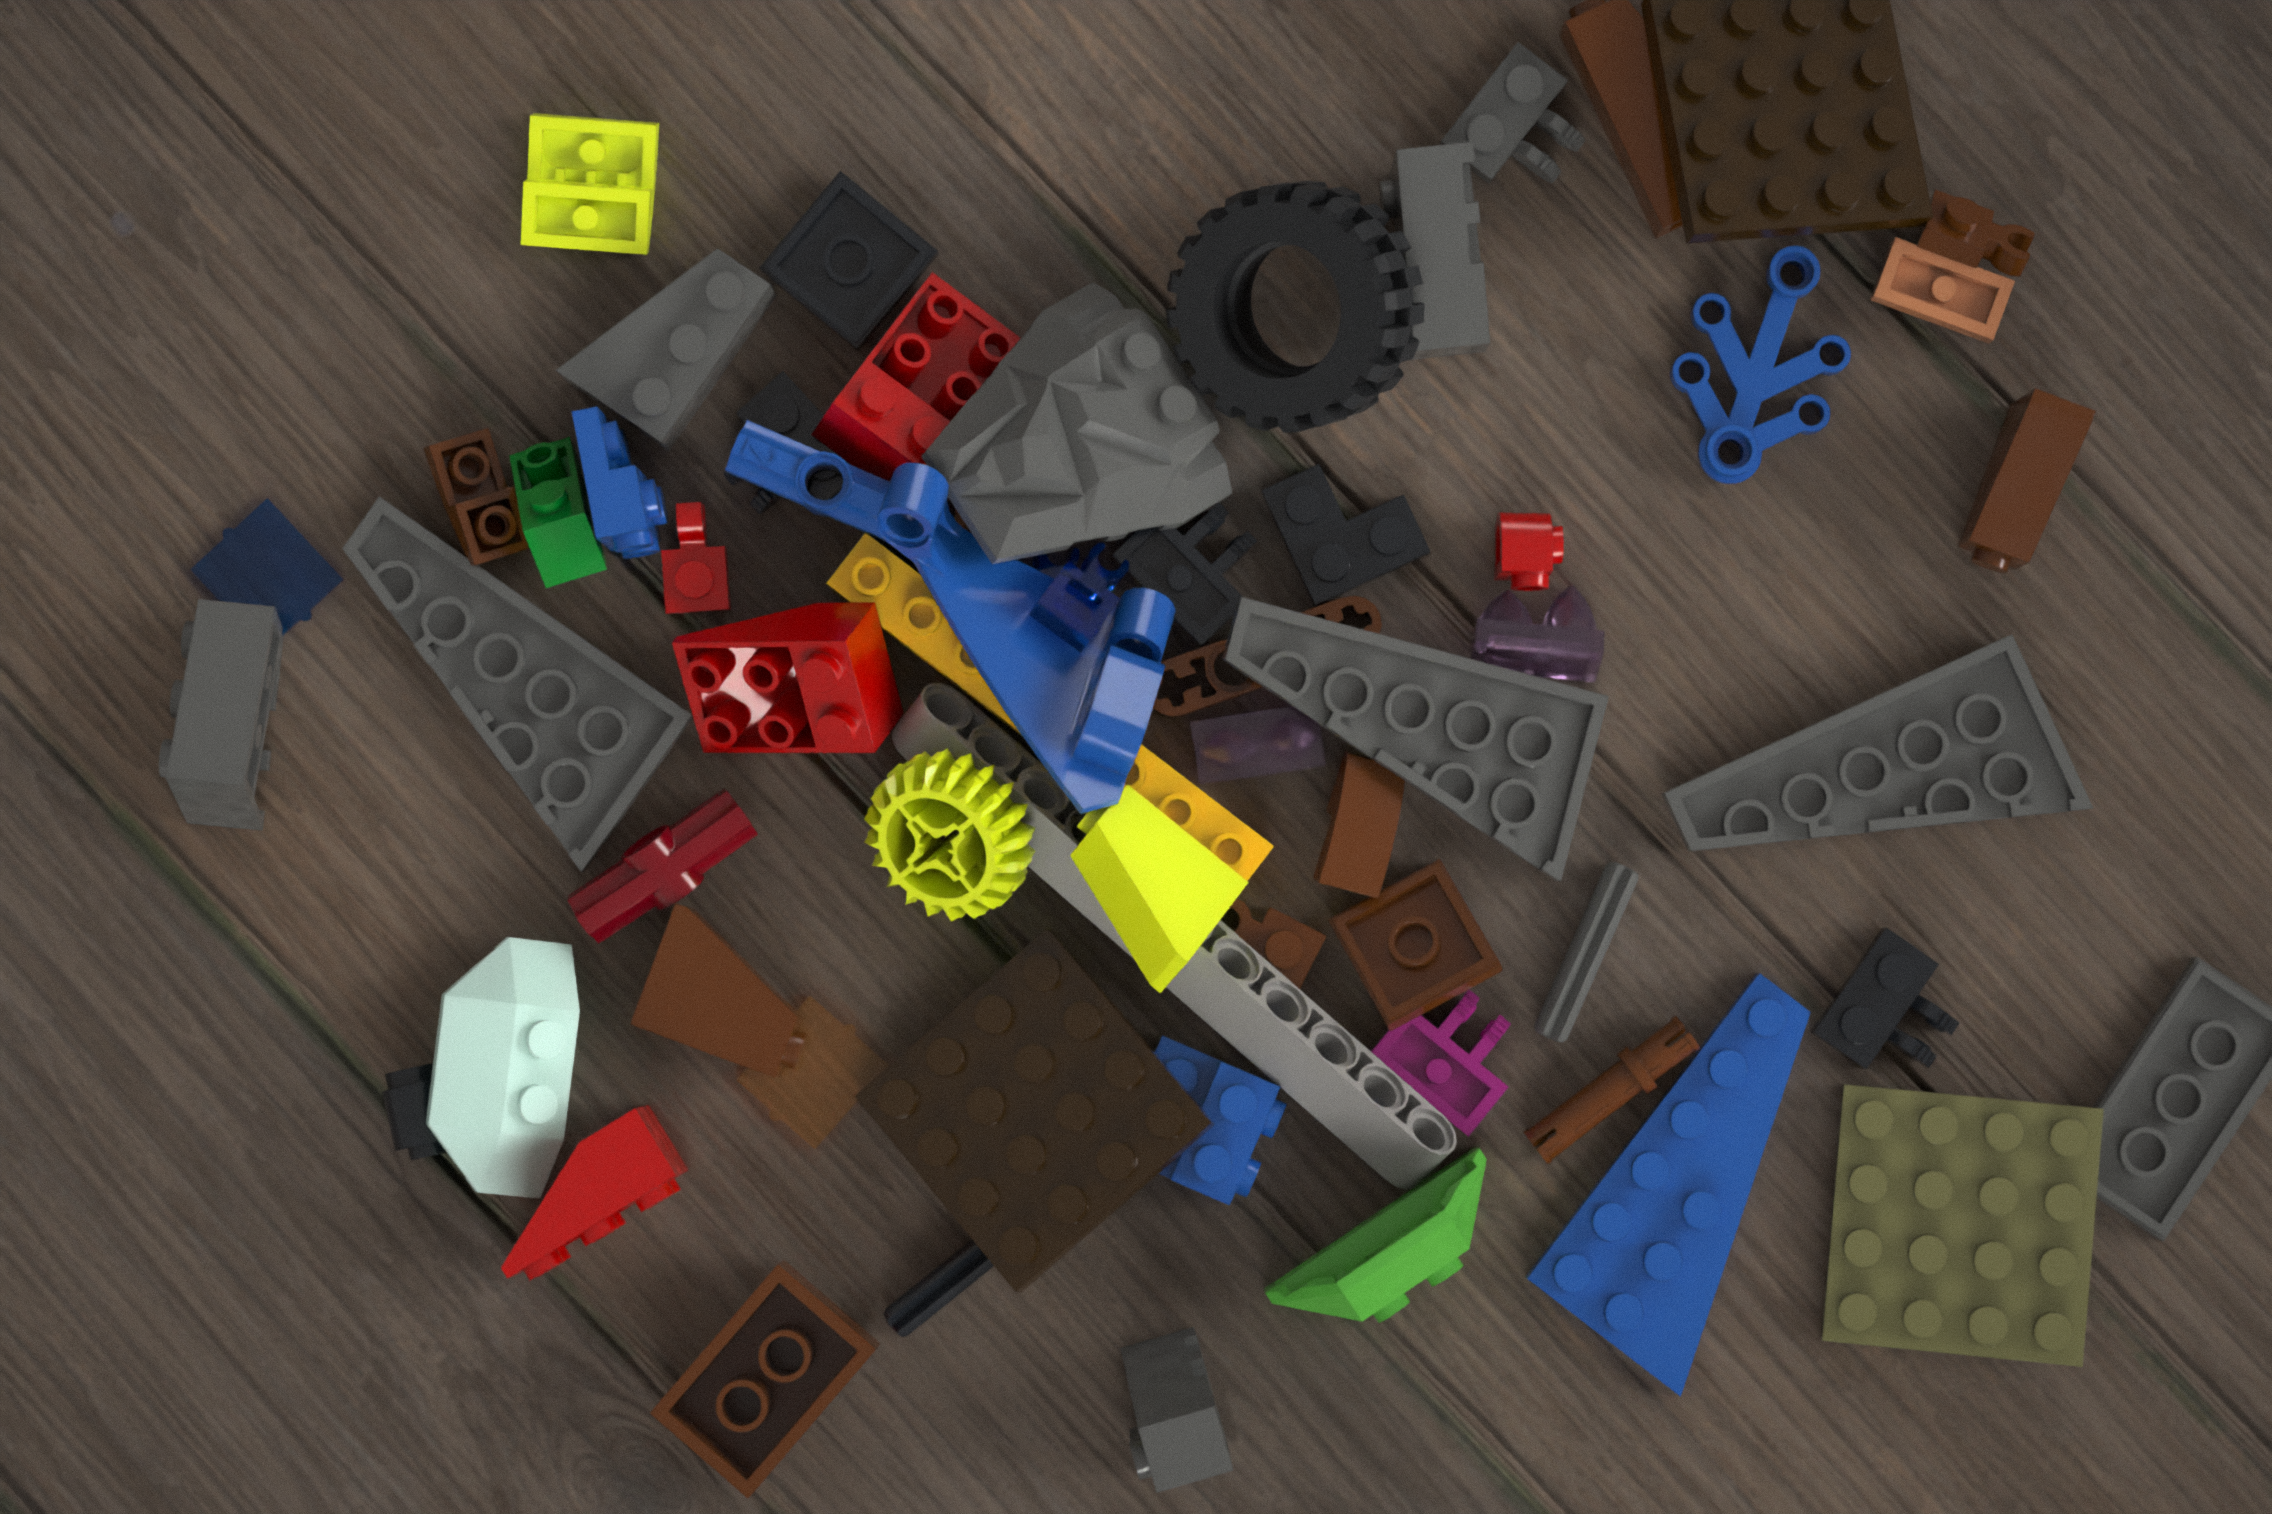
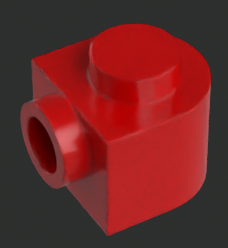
[1494,512,1564,592]

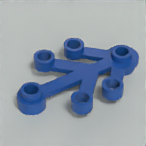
[1670,246,1851,484]

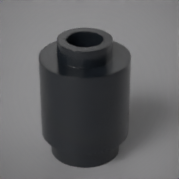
[382,1063,446,1161]

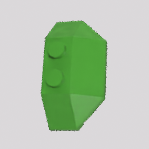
[1263,1146,1487,1323]

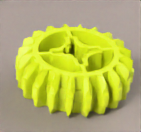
[864,748,1036,922]

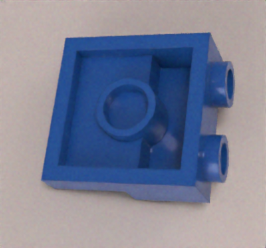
[572,407,668,559]
[1155,1035,1287,1206]

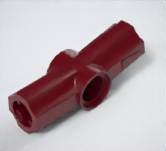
[567,788,758,944]

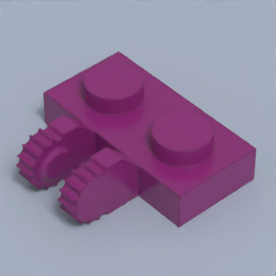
[1371,989,1511,1137]

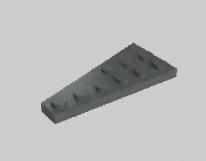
[342,497,693,873]
[1222,597,1609,882]
[1662,634,2093,852]

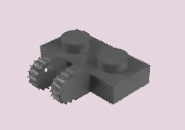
[1440,42,1586,184]

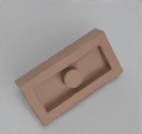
[1870,237,2015,344]

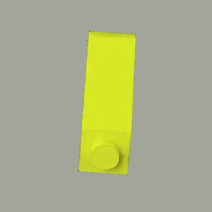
[1070,784,1249,993]

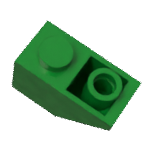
[509,437,607,588]

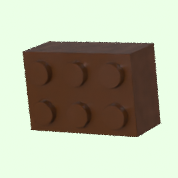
[650,1260,881,1498]

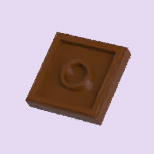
[1328,859,1503,1032]

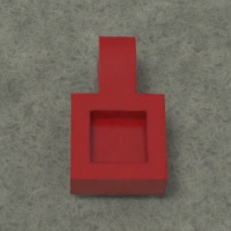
[661,502,731,615]

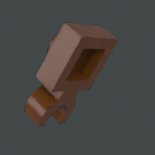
[1917,189,2035,277]
[1230,898,1327,989]

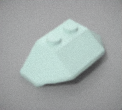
[426,937,580,1198]

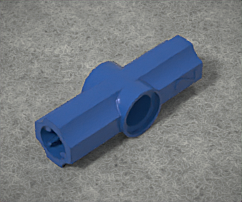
[725,420,890,542]

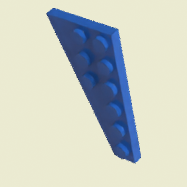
[1525,973,1811,1397]

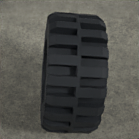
[1166,181,1425,433]

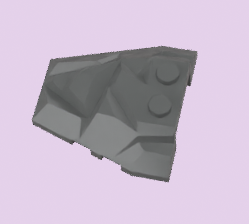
[921,282,1233,564]

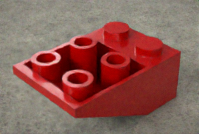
[811,272,1021,482]
[672,602,904,753]
[501,1105,689,1281]

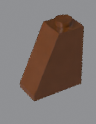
[1957,388,2096,573]
[630,903,808,1078]

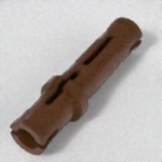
[1523,1015,1700,1165]

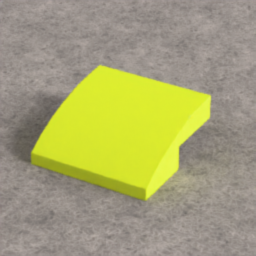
[521,113,659,255]

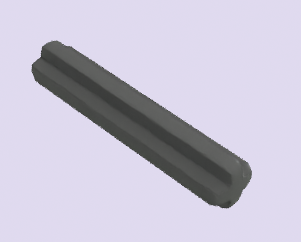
[1534,862,1639,1043]

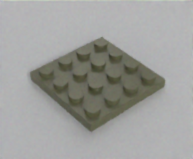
[1821,1084,2104,1367]

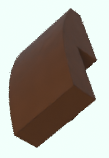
[423,428,529,566]
[1313,751,1405,898]

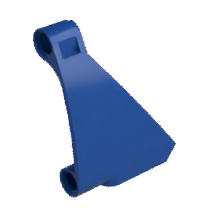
[875,463,1176,814]

